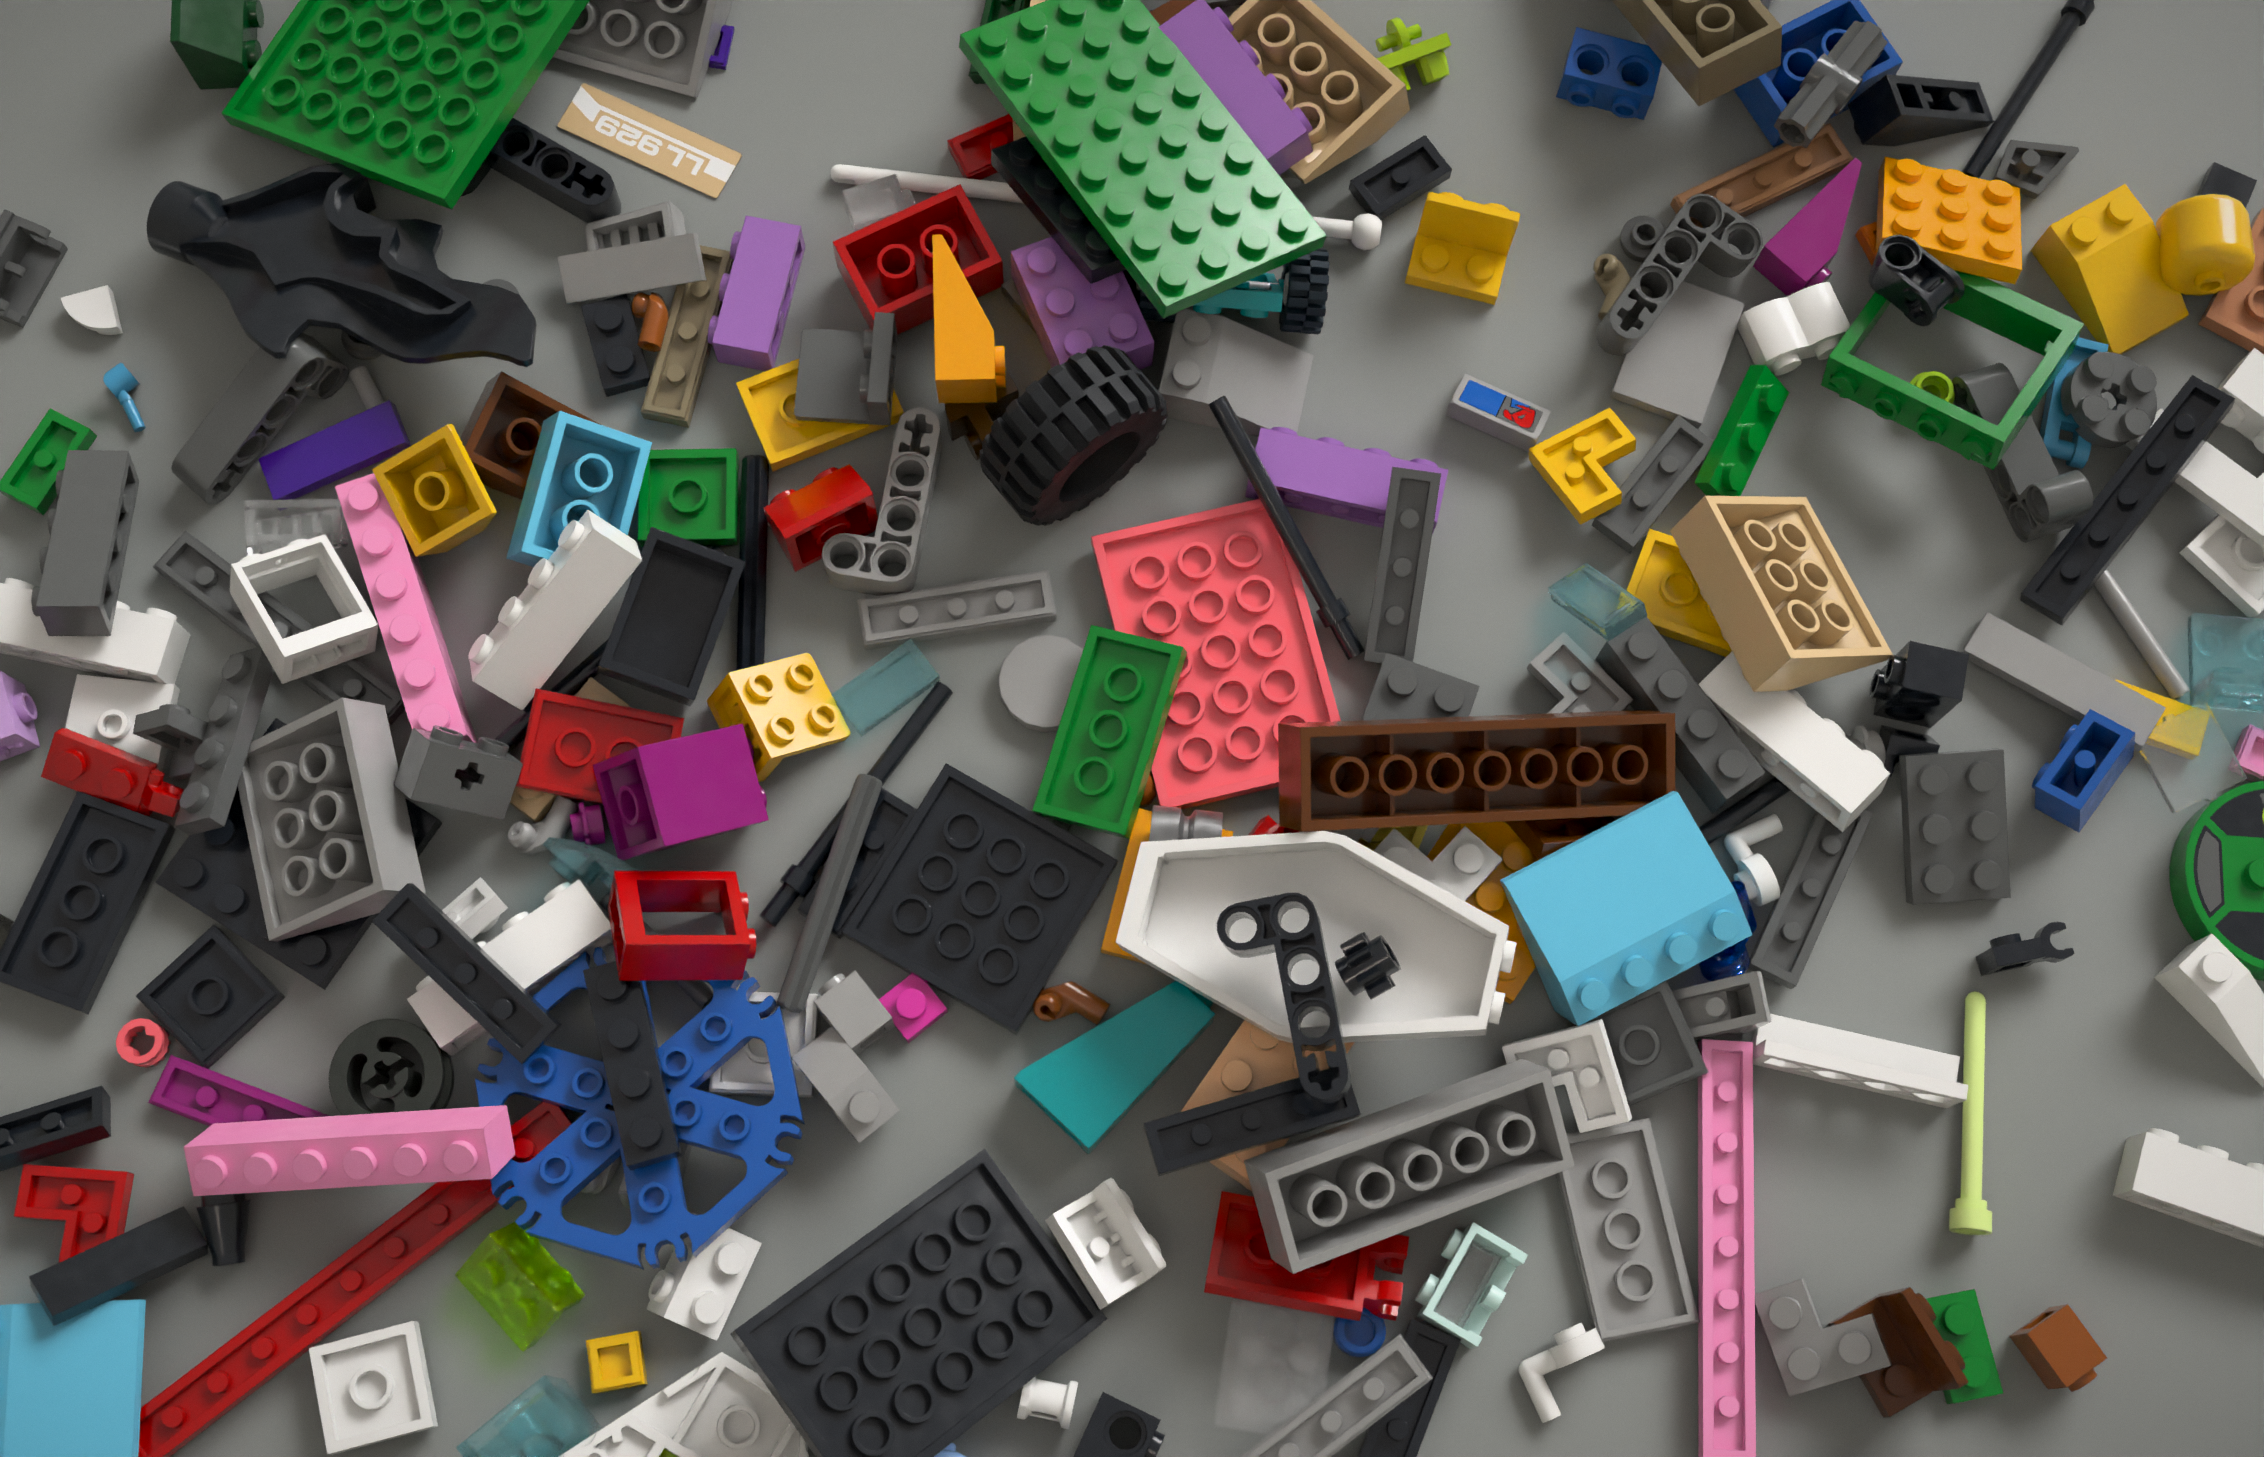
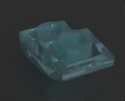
[543,837,637,890]

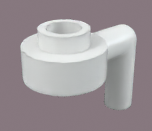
[1724,814,1783,907]
[1519,1322,1605,1423]

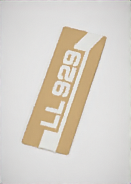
[558,83,742,198]

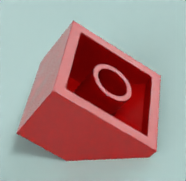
[763,464,878,572]

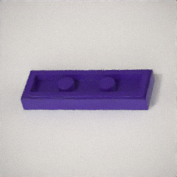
[258,400,411,505]

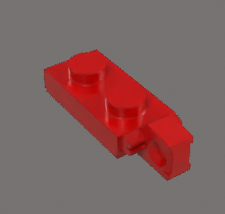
[41,728,185,817]

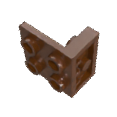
[1828,1287,1968,1418]

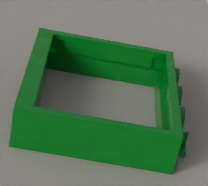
[1821,270,2084,470]

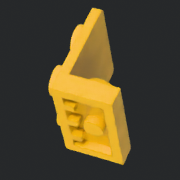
[1405,192,1520,305]
[706,653,851,782]

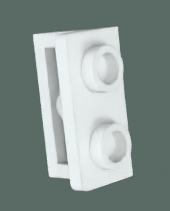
[1045,1178,1166,1310]
[647,1213,762,1341]

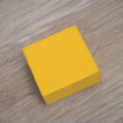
[586,1331,648,1394]

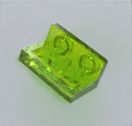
[455,1221,585,1352]

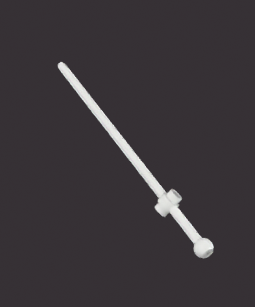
[830,164,1382,250]

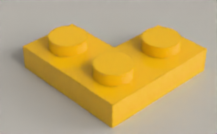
[1529,407,1636,525]

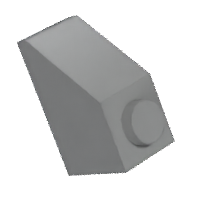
[791,1026,900,1143]

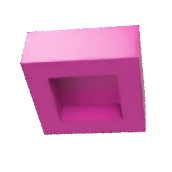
[878,973,948,1044]

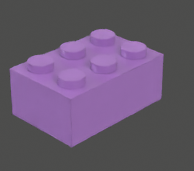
[1011,237,1154,370]

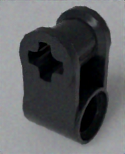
[1869,235,1965,327]

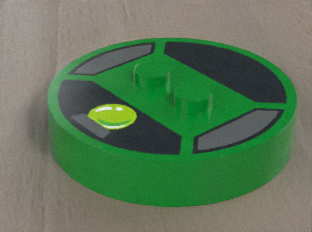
[2169,781,2264,981]

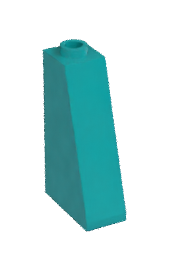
[1014,981,1215,1155]

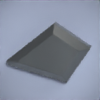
[1993,140,2079,199]

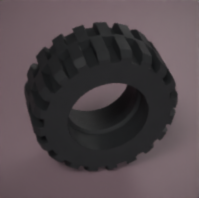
[980,345,1168,526]

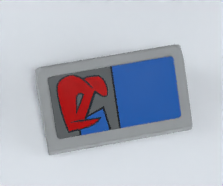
[1446,374,1551,452]

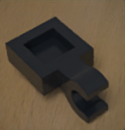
[1976,921,2074,976]

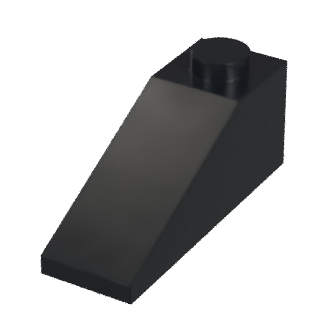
[1848,74,1994,147]

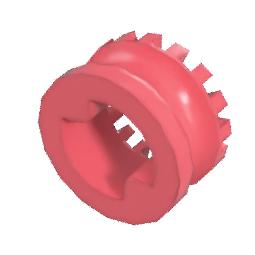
[116,1018,171,1068]

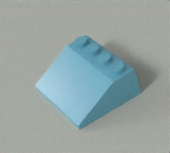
[1500,791,1753,1026]
[0,1299,146,1457]

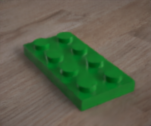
[1032,625,1187,839]

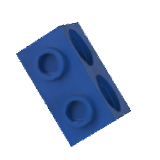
[1556,27,1662,120]

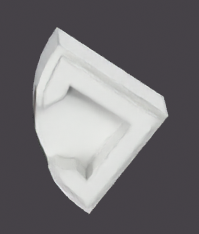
[61,285,123,335]

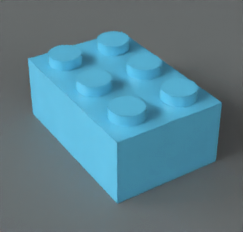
[506,411,652,567]

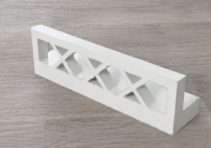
[1752,1014,1968,1108]

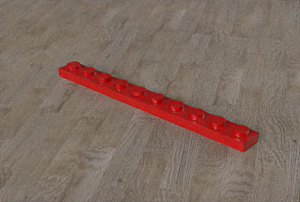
[138,1102,573,1457]

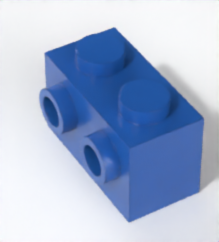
[2032,709,2135,833]

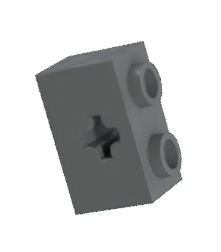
[394,725,523,820]

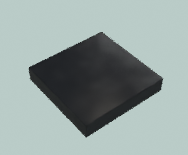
[136,924,285,1069]

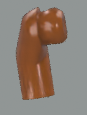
[632,292,669,352]
[1033,981,1111,1026]

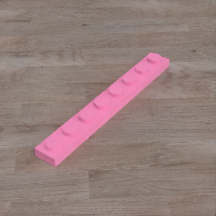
[1698,1039,1756,1457]

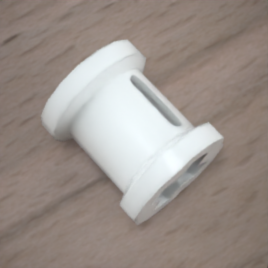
[1017,1376,1078,1429]

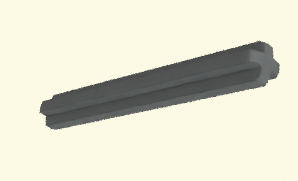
[777,774,882,1013]

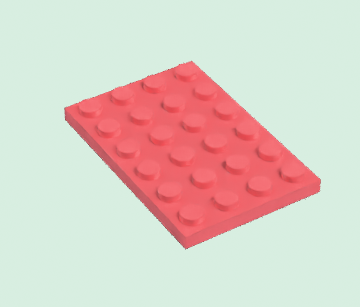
[1091,499,1341,810]

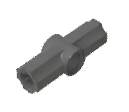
[1774,21,1888,148]

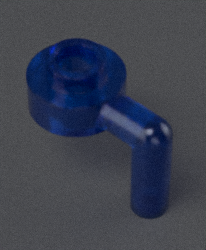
[1698,881,1757,981]

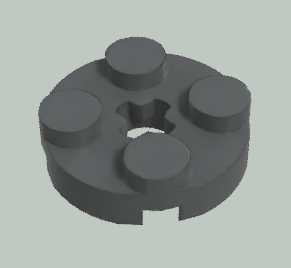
[2061,352,2157,448]

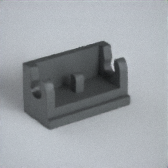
[0,209,68,328]

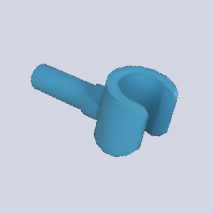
[103,363,146,432]

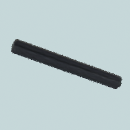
[736,455,769,671]

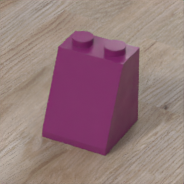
[593,724,769,862]

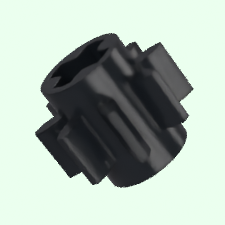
[1335,932,1401,999]

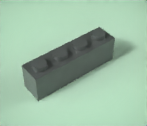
[31,450,139,636]
[1596,615,1766,814]

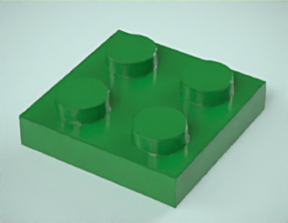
[638,448,739,547]

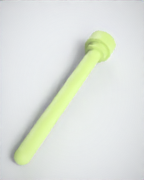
[1949,991,1992,1235]

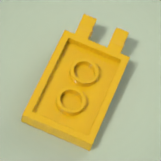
[1616,528,1732,657]

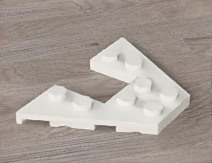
[558,1352,809,1457]

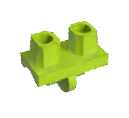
[1375,17,1451,92]

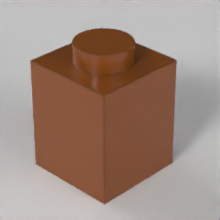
[2009,1304,2107,1392]

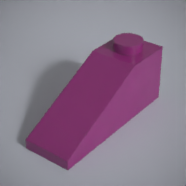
[1753,157,1862,296]

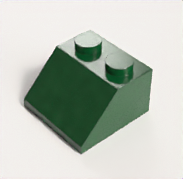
[170,0,264,90]

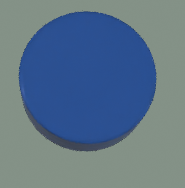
[1332,1308,1386,1358]

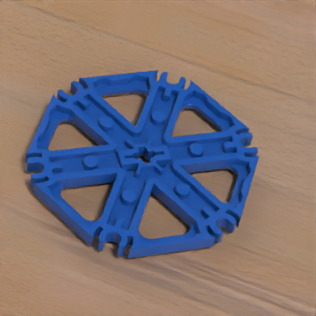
[475,946,805,1270]

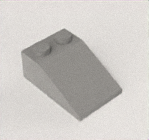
[1159,309,1314,436]

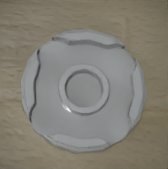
[999,634,1083,732]

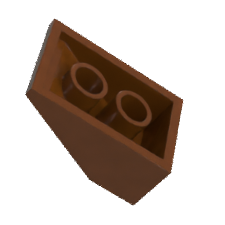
[460,371,601,500]

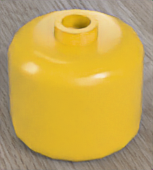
[2156,194,2255,296]

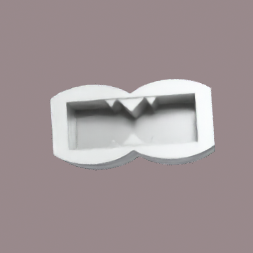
[1737,282,1850,375]

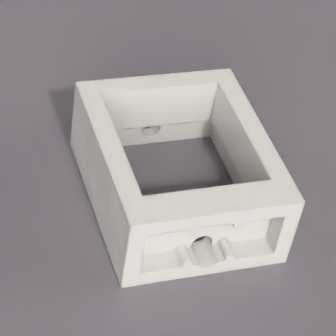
[230,534,379,684]

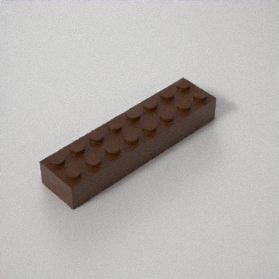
[1278,710,1675,832]

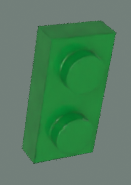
[0,408,97,516]
[1926,1289,2003,1404]

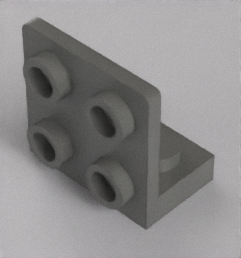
[794,312,898,426]

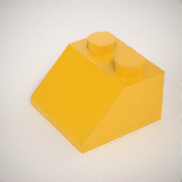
[372,424,497,557]

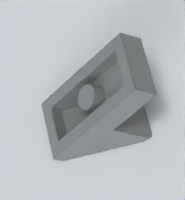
[1672,971,1771,1040]

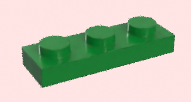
[1694,365,1789,496]

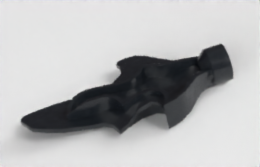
[147,163,537,367]

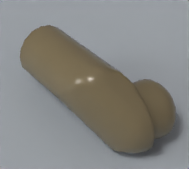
[1593,253,1631,320]

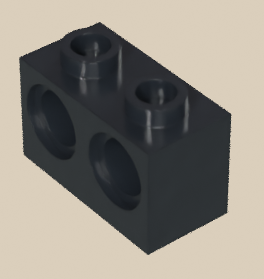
[1870,641,1969,728]
[1073,1392,1165,1457]

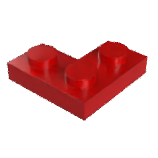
[14,1164,134,1263]

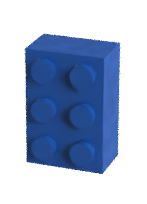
[1733,0,1903,148]

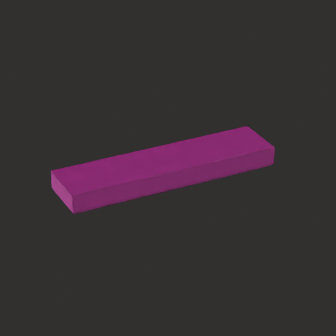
[148,1055,329,1127]

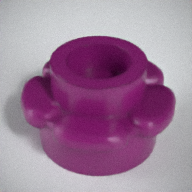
[569,802,606,851]

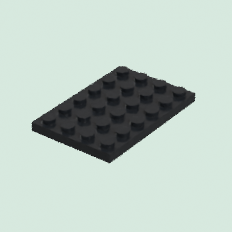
[730,1149,1107,1457]

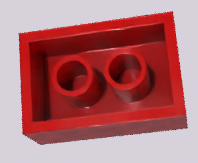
[832,184,1004,335]

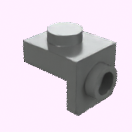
[133,704,208,781]

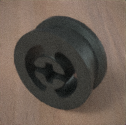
[329,1019,454,1115]

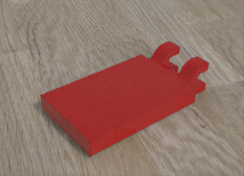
[1204,1191,1409,1321]

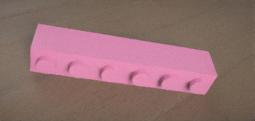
[335,473,478,743]
[184,1105,515,1196]

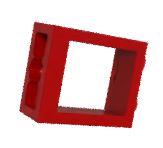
[608,870,756,981]

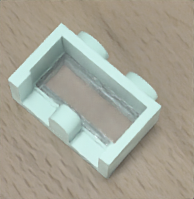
[1415,1222,1528,1349]

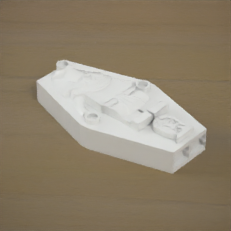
[1116,831,1517,1043]

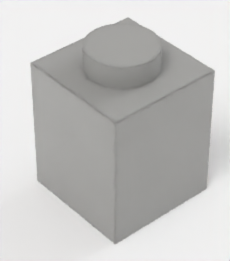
[814,970,895,1056]

